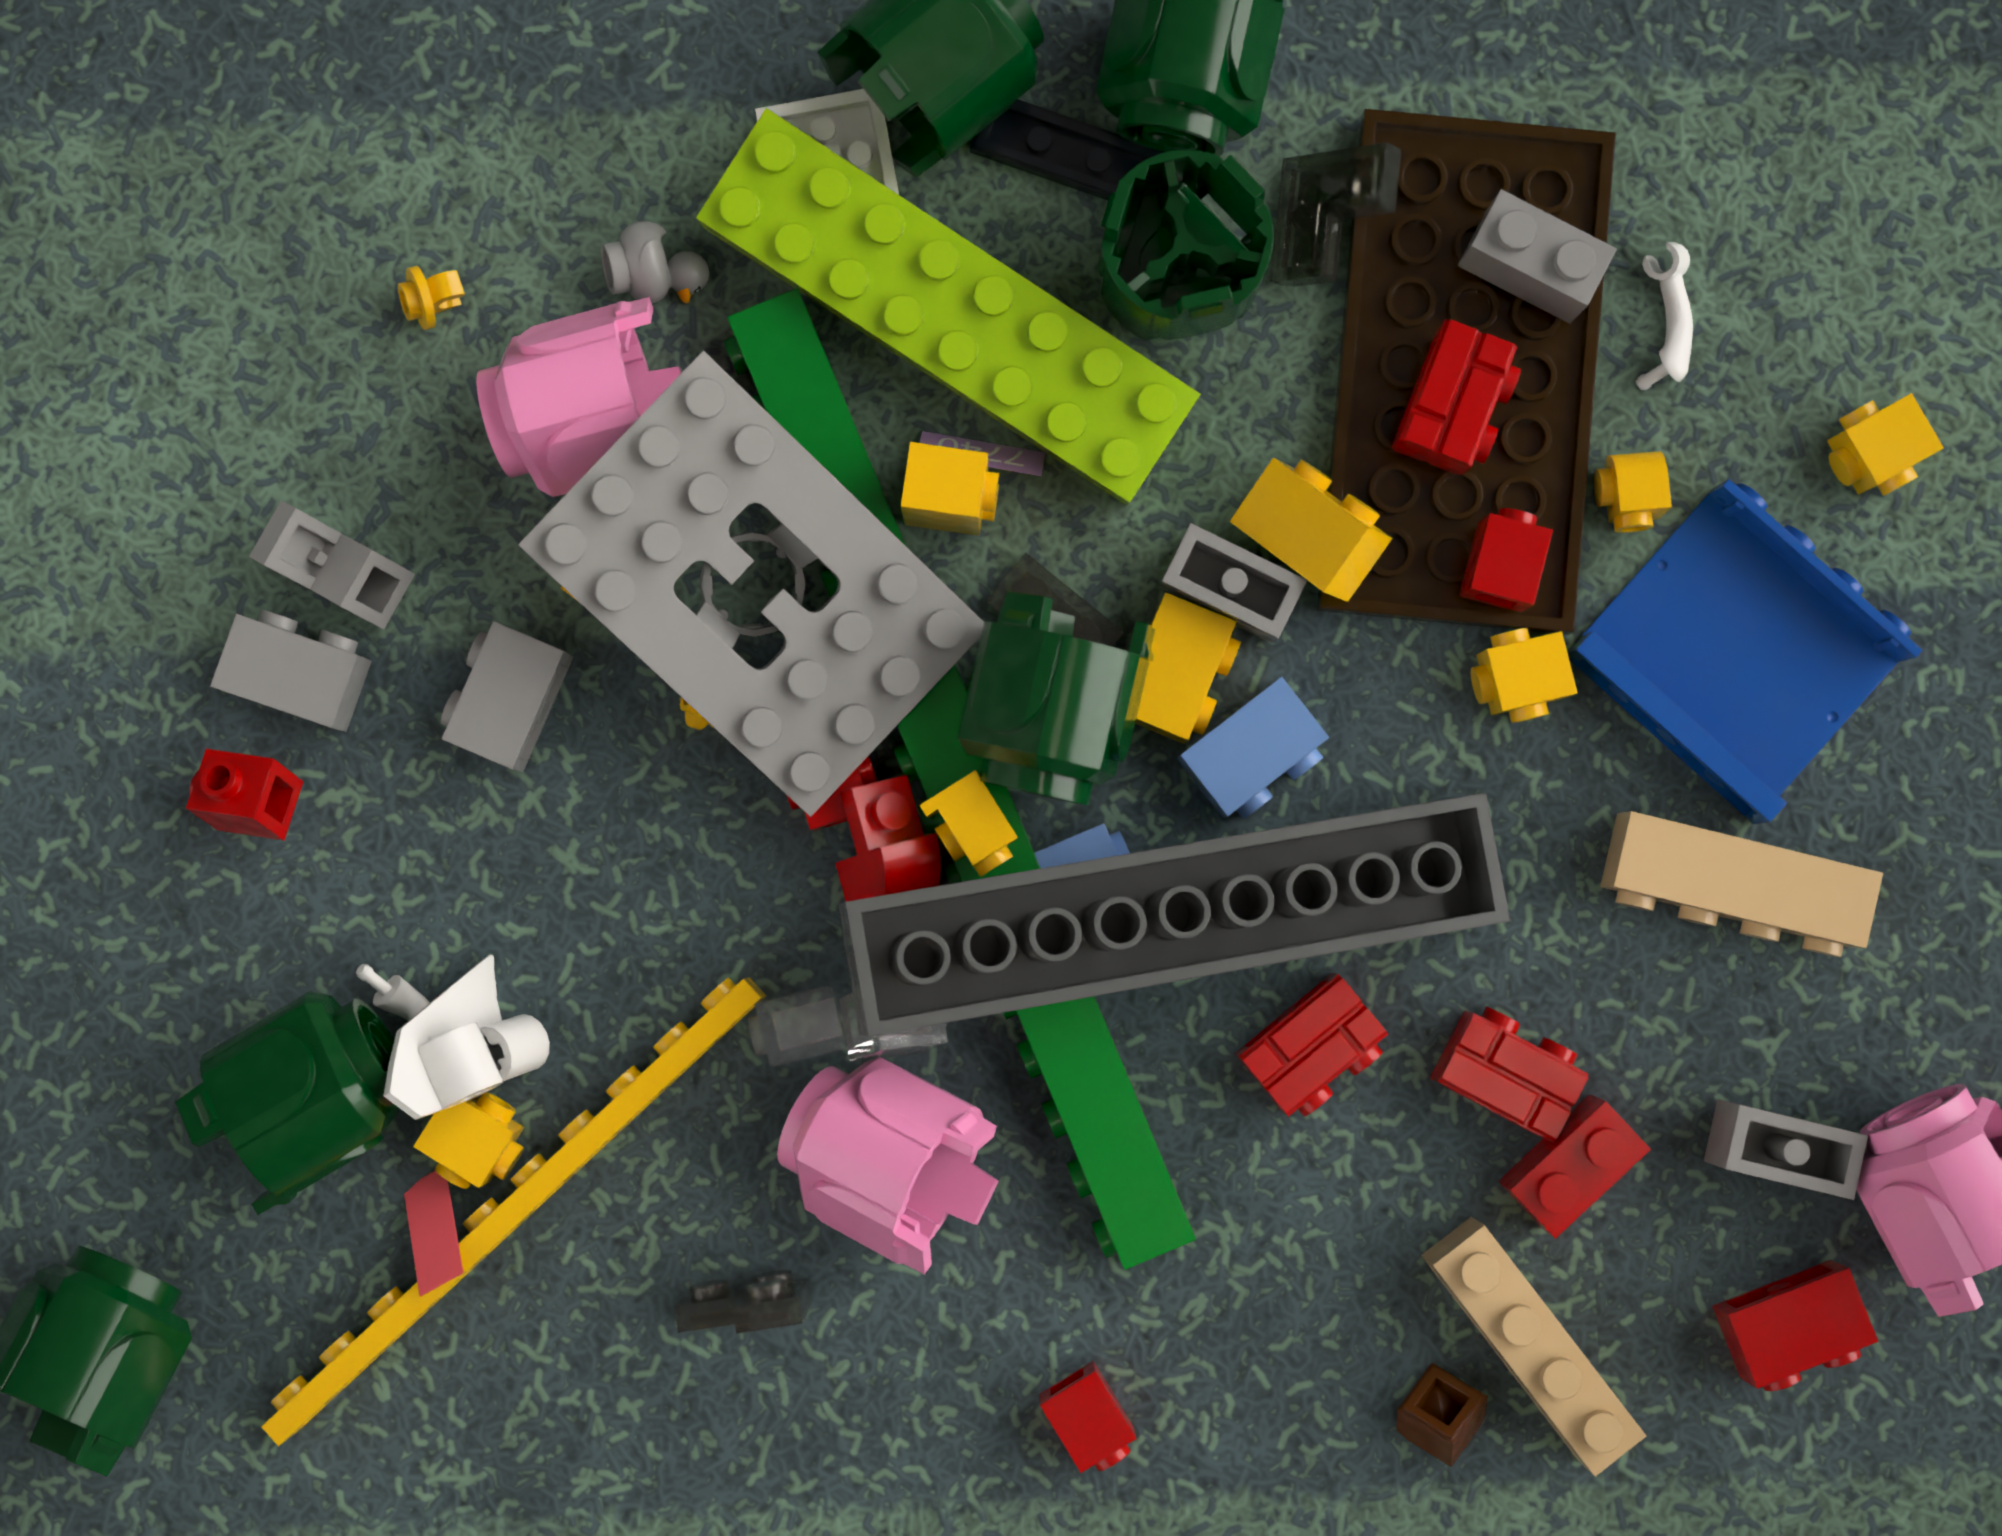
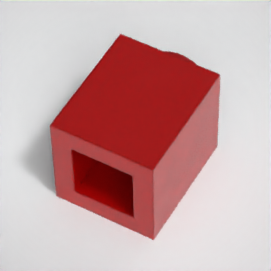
[1459,508,1553,613]
[1039,1361,1137,1473]

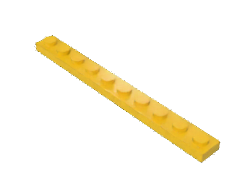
[261,977,766,1446]

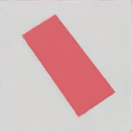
[404,1171,463,1297]

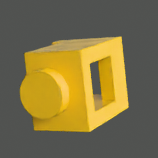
[920,770,1018,877]

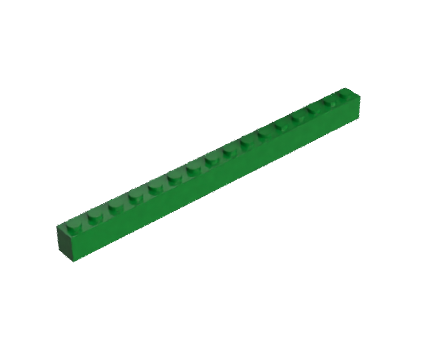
[723,288,1196,1270]

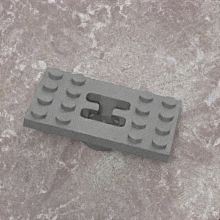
[518,350,984,817]

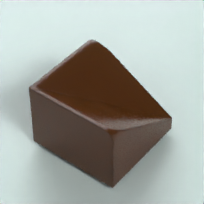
[1396,1363,1488,1467]

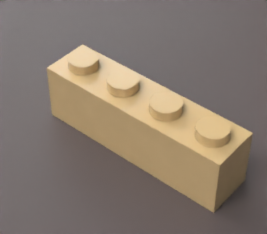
[1600,811,1883,957]
[1421,1217,1647,1477]

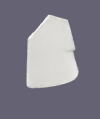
[383,954,550,1120]

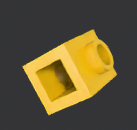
[1827,393,1944,496]
[1470,628,1578,723]
[413,1092,525,1189]

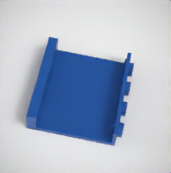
[1567,479,1923,824]

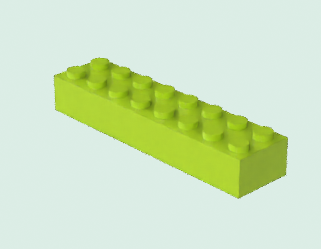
[696,108,1201,506]

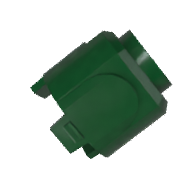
[817,0,1044,178]
[1096,0,1285,156]
[1097,150,1274,340]
[957,591,1155,806]
[175,991,399,1215]
[0,1245,192,1477]

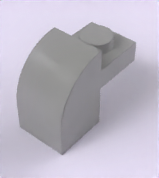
[249,500,415,629]

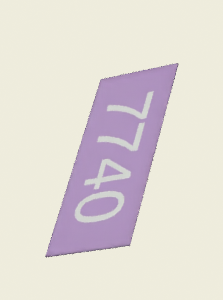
[919,431,1046,476]

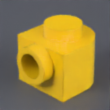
[1594,451,1672,533]

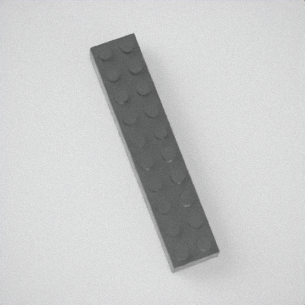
[838,793,1510,1037]

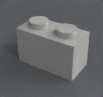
[1458,189,1617,324]
[1159,523,1307,644]
[210,609,372,732]
[441,621,573,772]
[1704,1099,1868,1200]

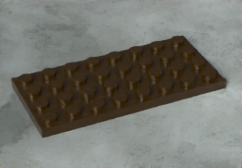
[1317,109,1616,635]

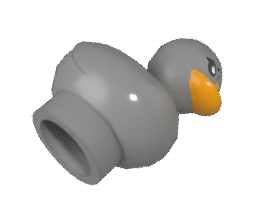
[601,221,709,304]

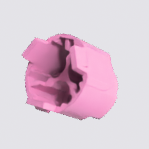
[476,297,682,497]
[777,1057,999,1275]
[1856,1084,2002,1317]

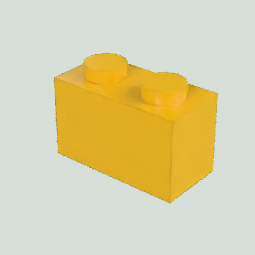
[901,442,999,536]
[1229,458,1393,602]
[1135,592,1241,744]

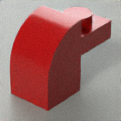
[835,775,941,902]

